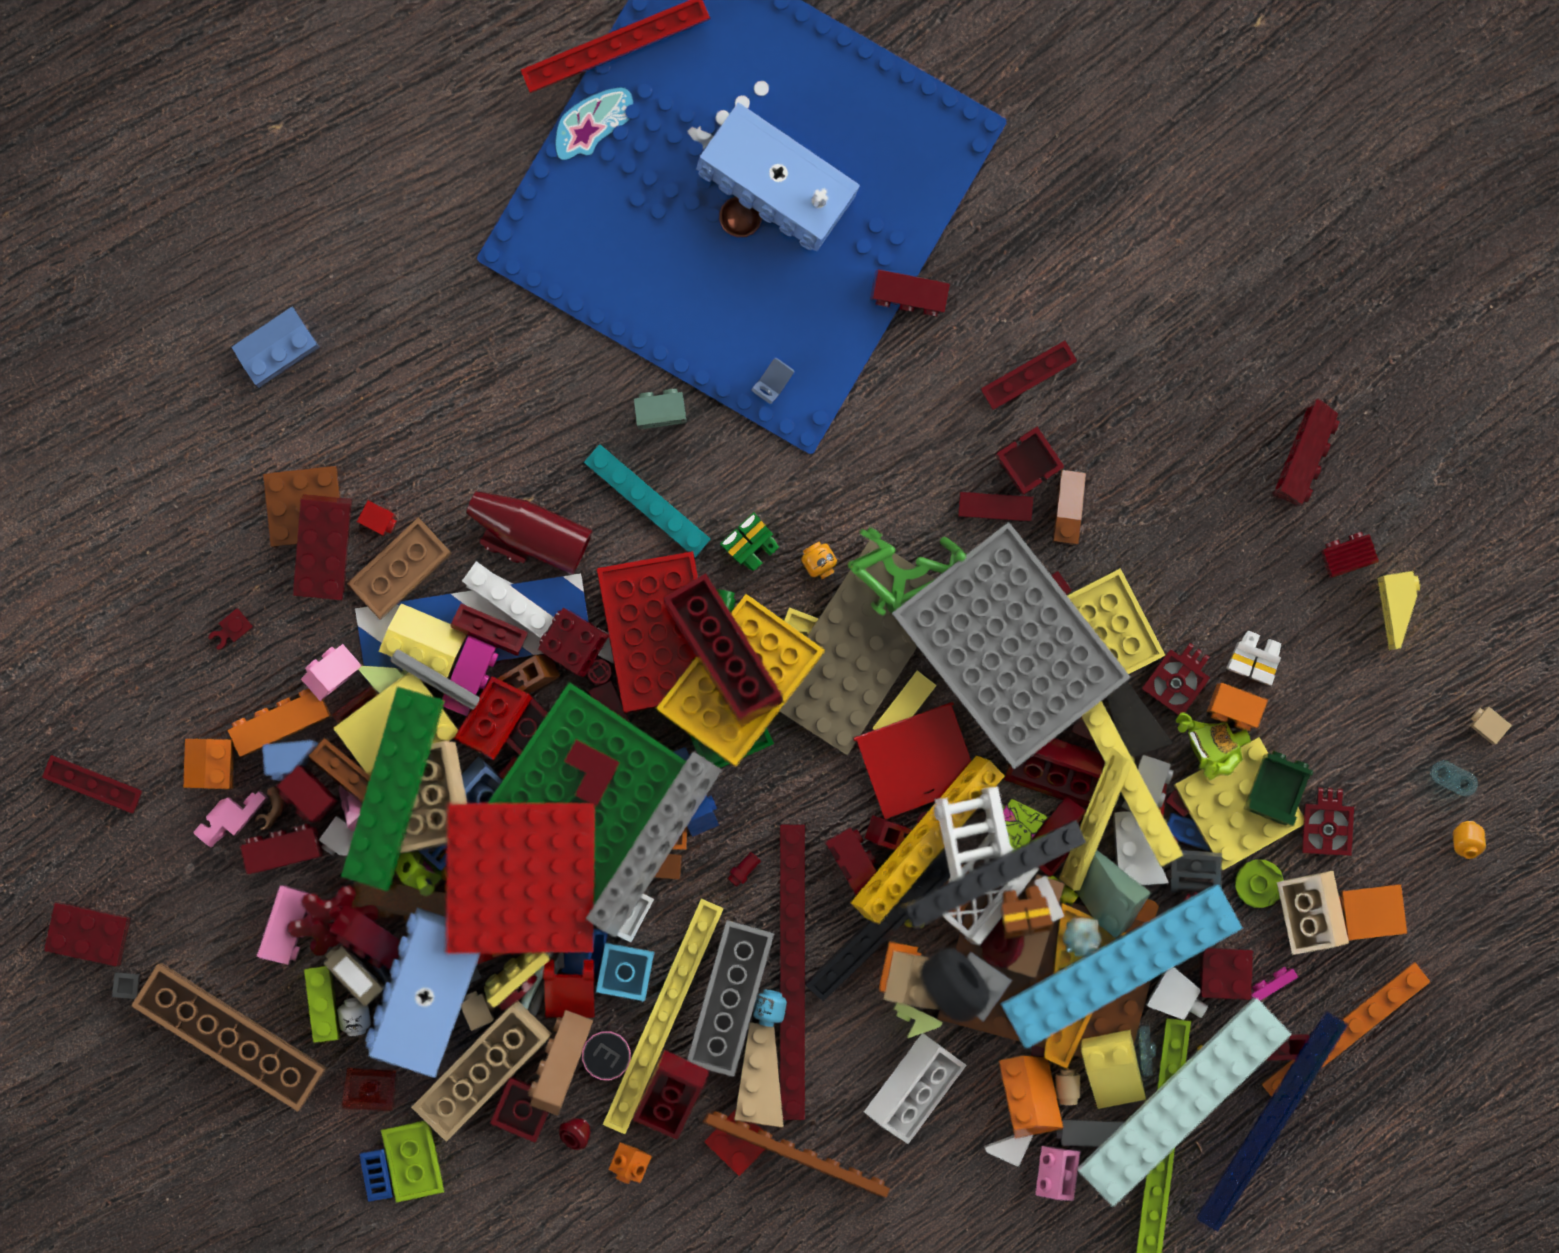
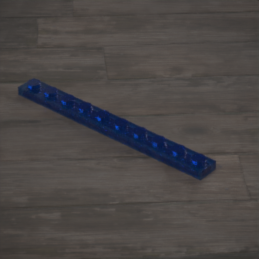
[1196,1011,1348,1232]

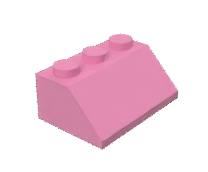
[257,885,312,965]

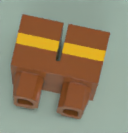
[1000,886,1053,939]

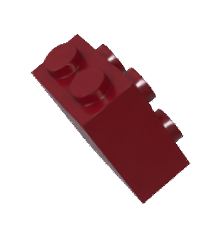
[538,608,610,677]

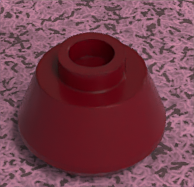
[559,1118,591,1150]

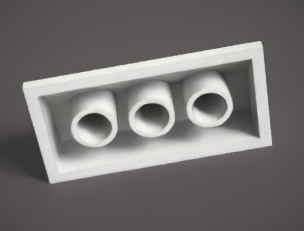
[864,1033,966,1144]

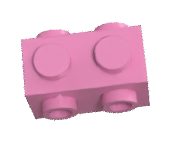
[1036,1146,1080,1201]

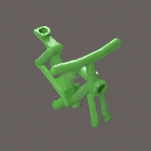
[848,527,966,616]

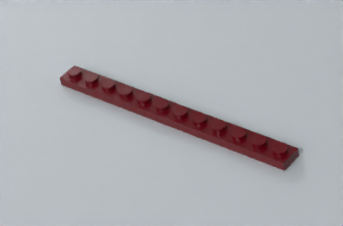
[780,825,805,1120]

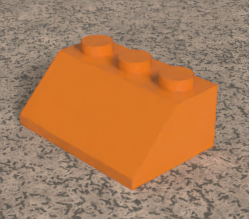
[999,1056,1063,1139]

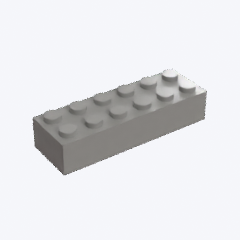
[687,920,774,1077]

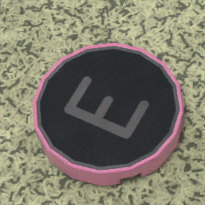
[582,1031,631,1080]

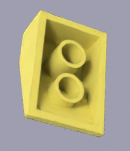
[1378,571,1420,650]
[1081,1030,1146,1109]

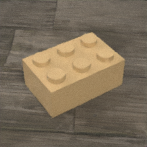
[1277,871,1349,955]

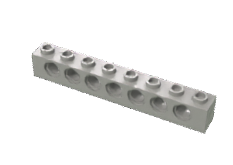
[587,752,722,937]

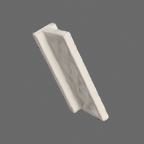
[942,834,1039,945]

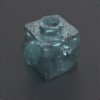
[1063,918,1101,957]

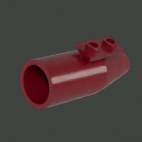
[466,491,593,575]

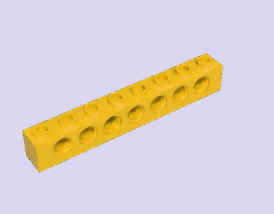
[851,755,1005,924]

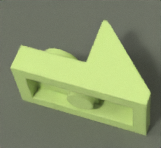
[893,1003,943,1038]

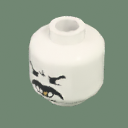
[337,998,371,1036]

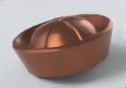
[719,197,762,237]

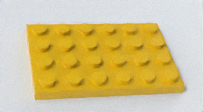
[657,594,825,767]

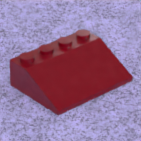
[1272,399,1340,506]

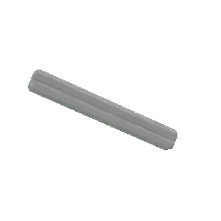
[390,649,480,710]

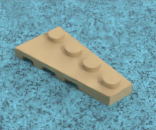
[734,1022,783,1128]

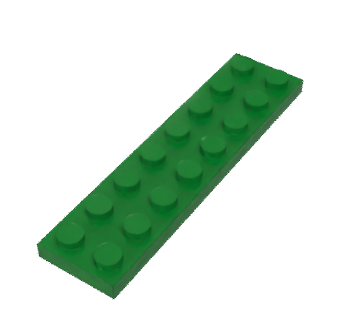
[341,686,445,891]

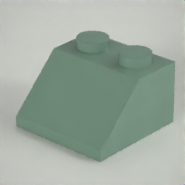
[634,389,687,430]

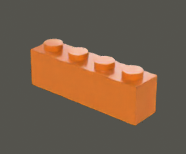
[228,688,332,757]

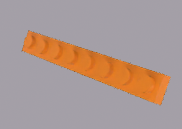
[1261,962,1431,1103]

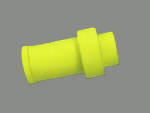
[1048,875,1079,906]

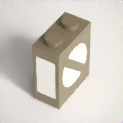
[324,945,384,1006]

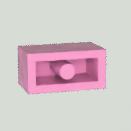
[301,644,362,701]

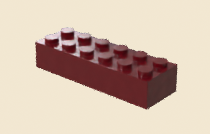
[663,573,783,727]

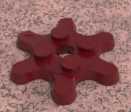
[287,886,379,956]

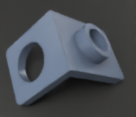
[751,358,794,404]

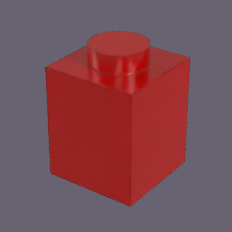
[357,500,397,537]

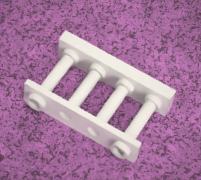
[934,787,1018,886]

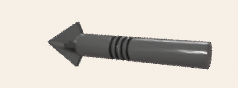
[528,952,565,1016]

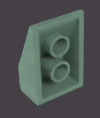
[1076,850,1151,938]

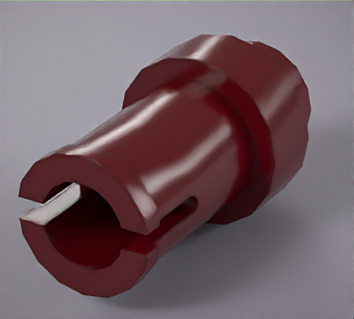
[727,851,761,887]

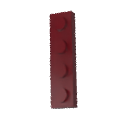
[980,340,1077,411]
[42,755,143,814]

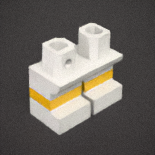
[1226,631,1281,686]

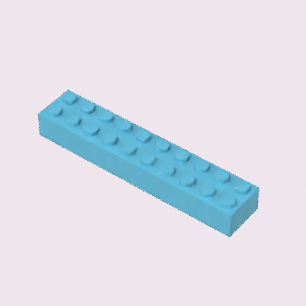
[1000,884,1242,1049]

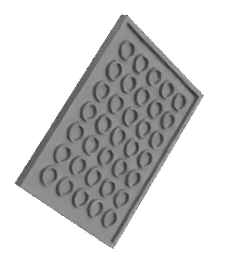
[892,522,1131,769]

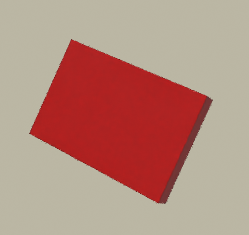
[454,676,532,760]

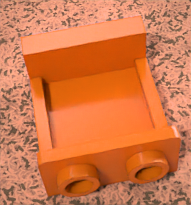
[1339,884,1407,940]

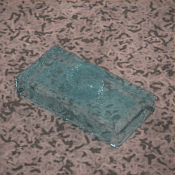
[1138,1025,1156,1076]

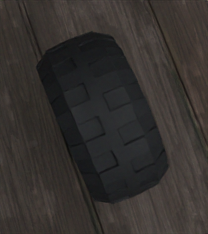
[921,949,990,1022]

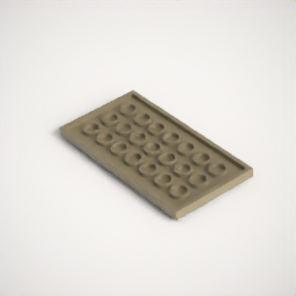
[779,539,934,755]

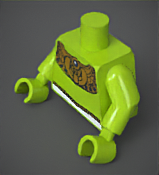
[1176,713,1251,781]

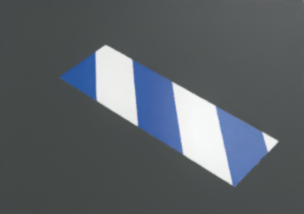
[355,573,588,681]

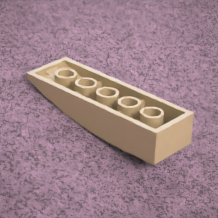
[411,1001,552,1142]

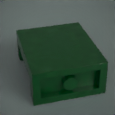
[1244,751,1314,827]

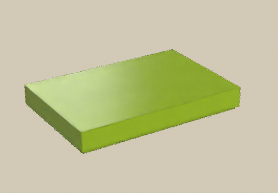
[381,1120,445,1203]

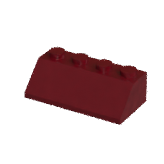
[1004,738,1106,808]

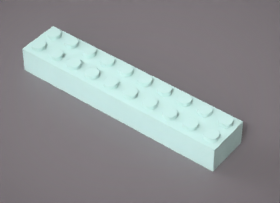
[1077,997,1291,1207]

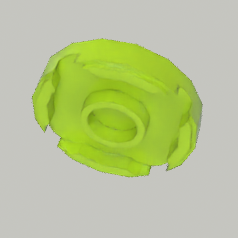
[1235,859,1284,908]

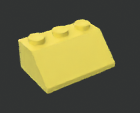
[379,604,468,678]

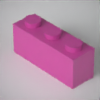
[442,636,499,716]

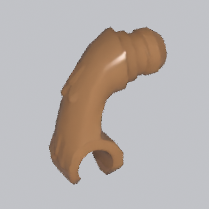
[255,786,285,830]

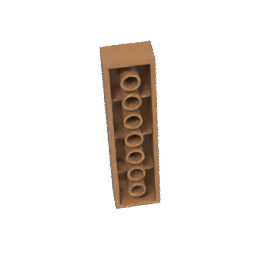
[131,963,327,1111]

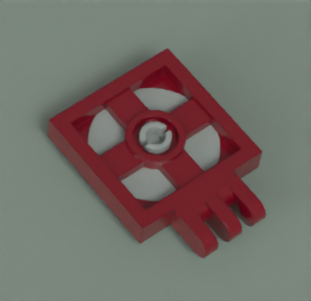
[1141,643,1210,716]
[1302,787,1354,856]

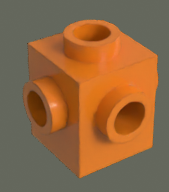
[608,1142,652,1184]

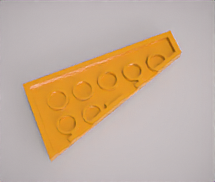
[1044,903,1126,1068]

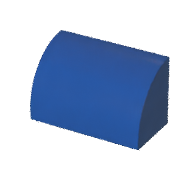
[562,928,608,979]

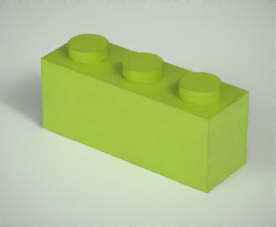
[304,966,341,1043]

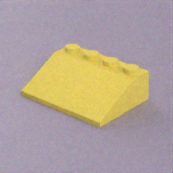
[333,672,458,776]

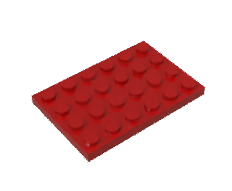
[596,551,698,713]

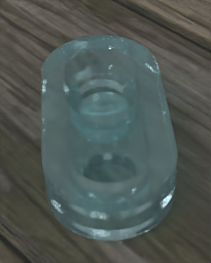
[1430,761,1478,796]

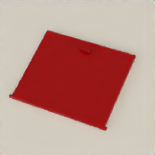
[853,702,971,819]

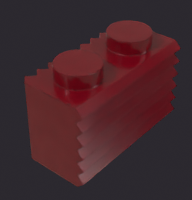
[1321,532,1379,578]

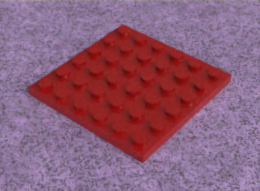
[445,803,595,954]

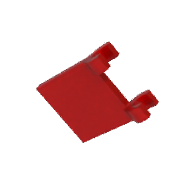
[544,960,595,1018]

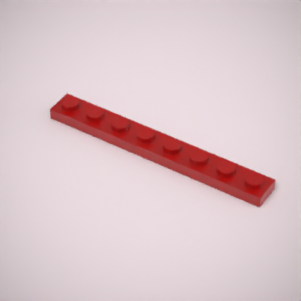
[521,0,710,94]

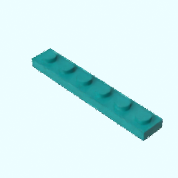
[584,444,711,558]

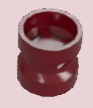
[587,660,612,685]

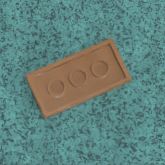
[347,517,452,620]

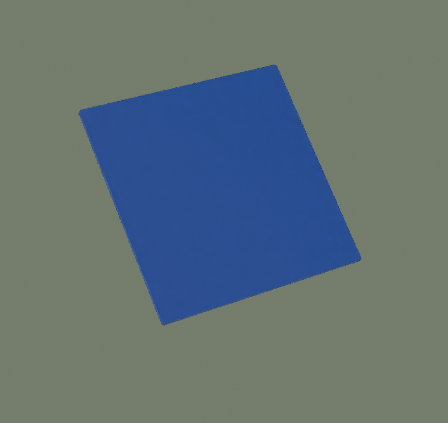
[477,0,1006,454]

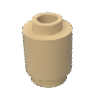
[1056,1068,1080,1105]

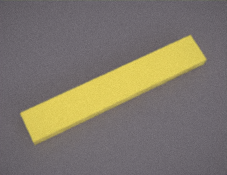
[1059,747,1133,891]

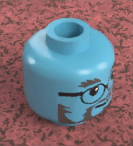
[753,989,787,1027]

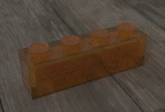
[353,881,446,921]

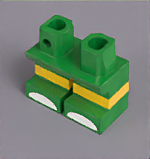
[720,512,779,572]

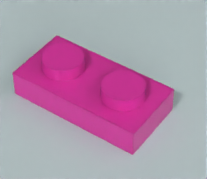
[1251,967,1298,1001]

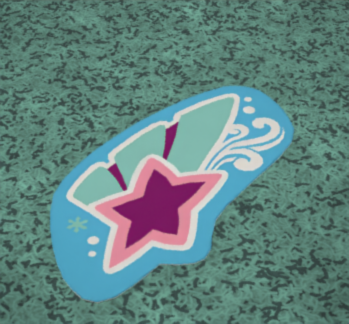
[556,87,633,160]

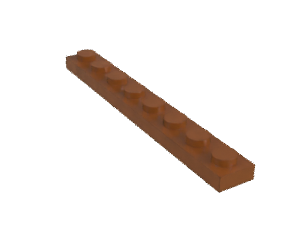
[702,1111,890,1198]

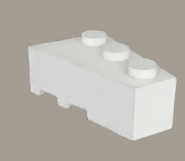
[1113,811,1168,885]

